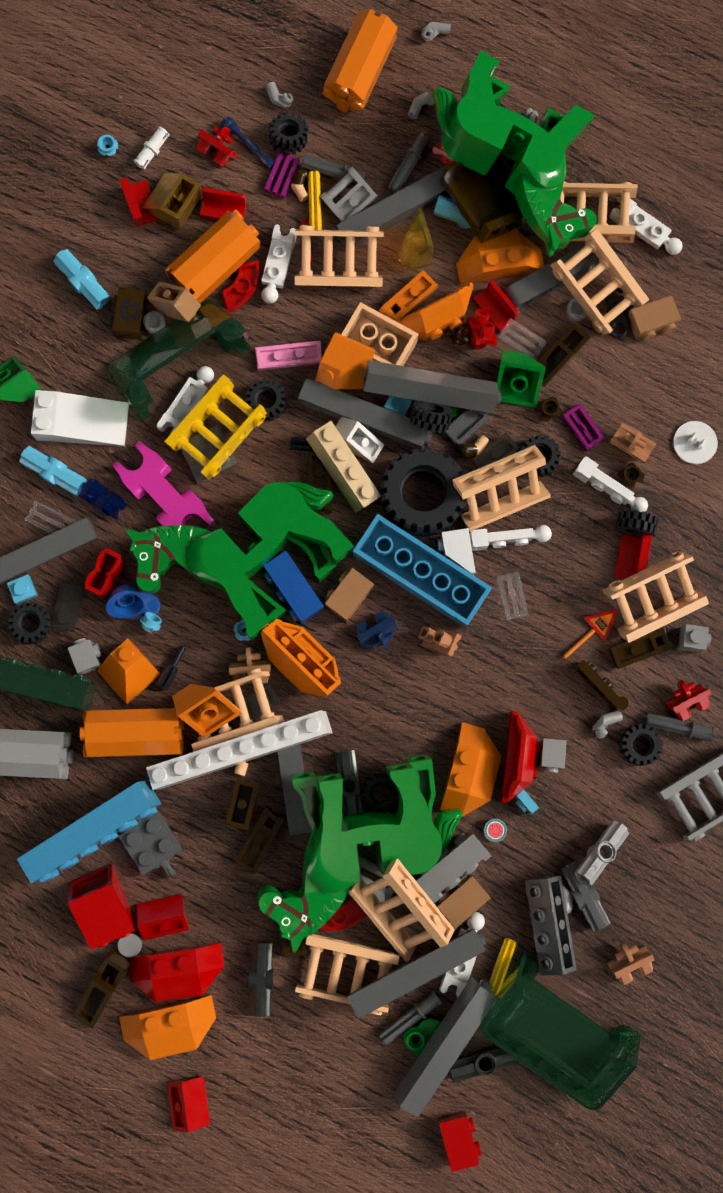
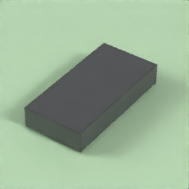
[442,409,490,447]

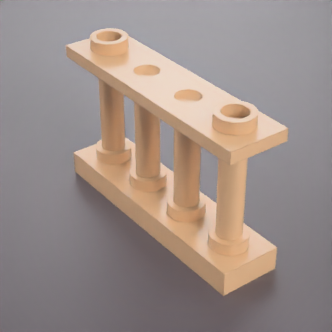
[561,181,638,243]
[295,225,384,287]
[550,229,649,335]
[453,445,551,531]
[603,551,709,643]
[191,668,284,752]
[349,858,455,962]
[295,934,400,1015]

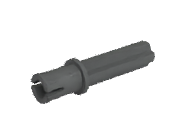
[388,133,431,193]
[302,154,366,184]
[645,713,715,742]
[379,991,442,1044]

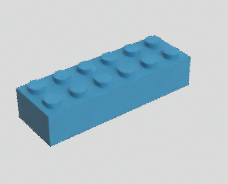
[353,514,492,629]
[17,781,161,884]

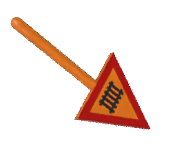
[563,608,619,659]

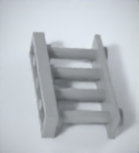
[655,751,723,842]

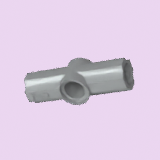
[574,820,629,887]

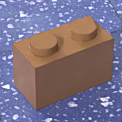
[147,281,201,323]
[628,296,681,340]
[324,568,374,623]
[436,875,491,929]

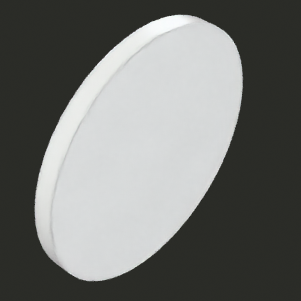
[673,421,718,465]

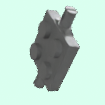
[119,811,183,879]

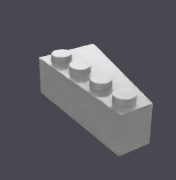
[415,833,491,903]

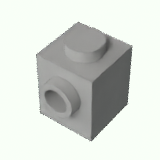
[677,624,711,653]
[68,638,102,675]
[538,738,567,773]

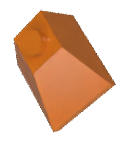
[315,332,376,389]
[97,638,161,705]
[172,684,242,738]

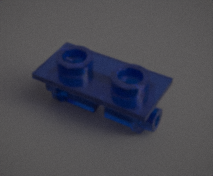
[81,479,127,520]

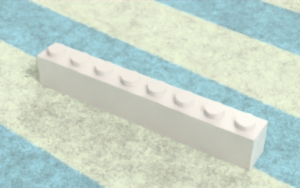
[146,710,332,790]

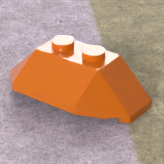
[456,230,544,285]
[396,282,474,341]
[261,619,341,698]
[439,722,502,817]
[119,994,216,1060]

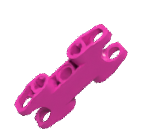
[113,441,215,526]

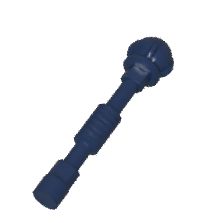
[221,117,275,170]

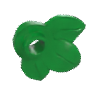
[404,1018,440,1059]

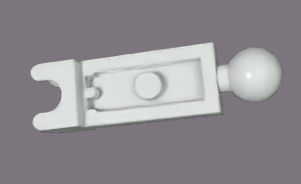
[610,199,682,255]
[261,224,297,304]
[157,366,214,433]
[573,456,648,512]
[469,525,552,551]
[439,912,485,997]

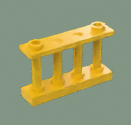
[164,374,267,480]

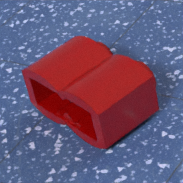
[85,548,125,599]

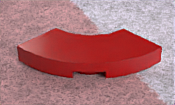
[222,260,260,313]
[320,896,367,931]

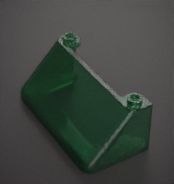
[108,299,250,422]
[480,952,641,1110]

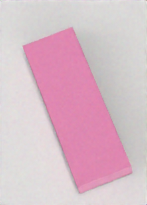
[255,341,322,371]

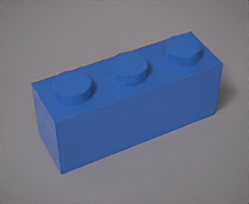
[263,551,324,624]

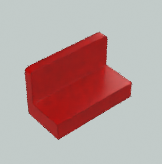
[119,177,160,227]
[200,187,247,221]
[473,279,519,334]
[614,534,652,580]
[137,894,189,941]
[167,1076,210,1132]

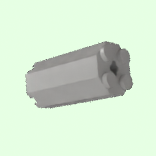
[0,729,73,779]

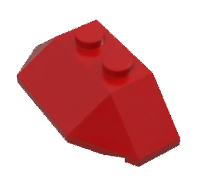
[499,710,540,803]
[128,943,224,1002]

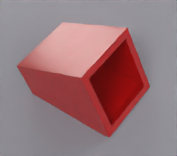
[67,864,135,950]

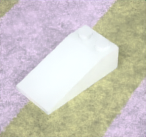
[31,390,129,447]

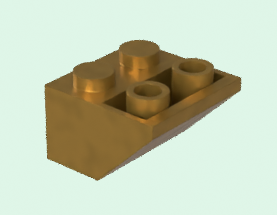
[142,173,202,230]

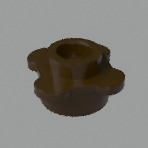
[450,323,471,346]
[537,396,563,422]
[618,463,644,489]

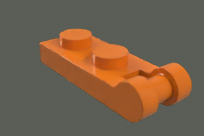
[378,270,438,321]

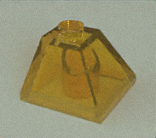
[398,208,434,272]

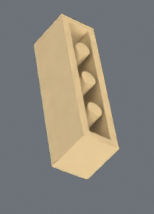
[306,421,381,513]

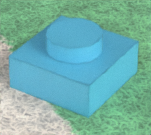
[384,396,412,416]
[7,574,38,605]
[515,790,539,814]

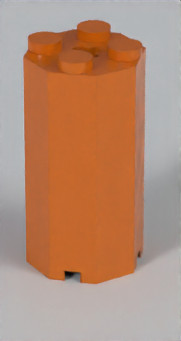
[322,9,398,112]
[165,209,260,303]
[80,708,184,758]

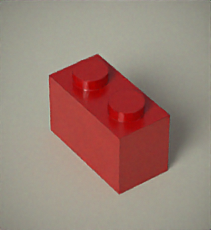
[438,1111,482,1172]

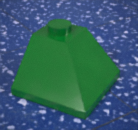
[496,349,546,408]
[0,355,41,402]

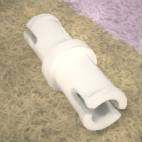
[134,126,170,170]

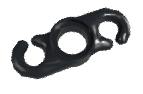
[605,288,629,338]

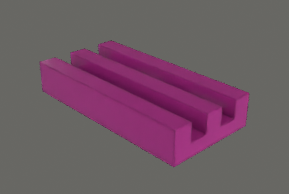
[264,152,300,199]
[561,403,605,452]

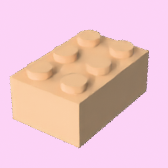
[341,302,418,366]

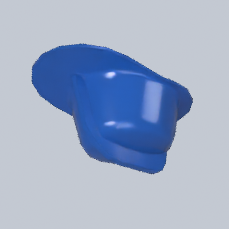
[106,584,160,620]

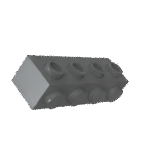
[525,875,577,975]

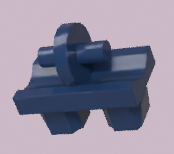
[355,610,398,650]

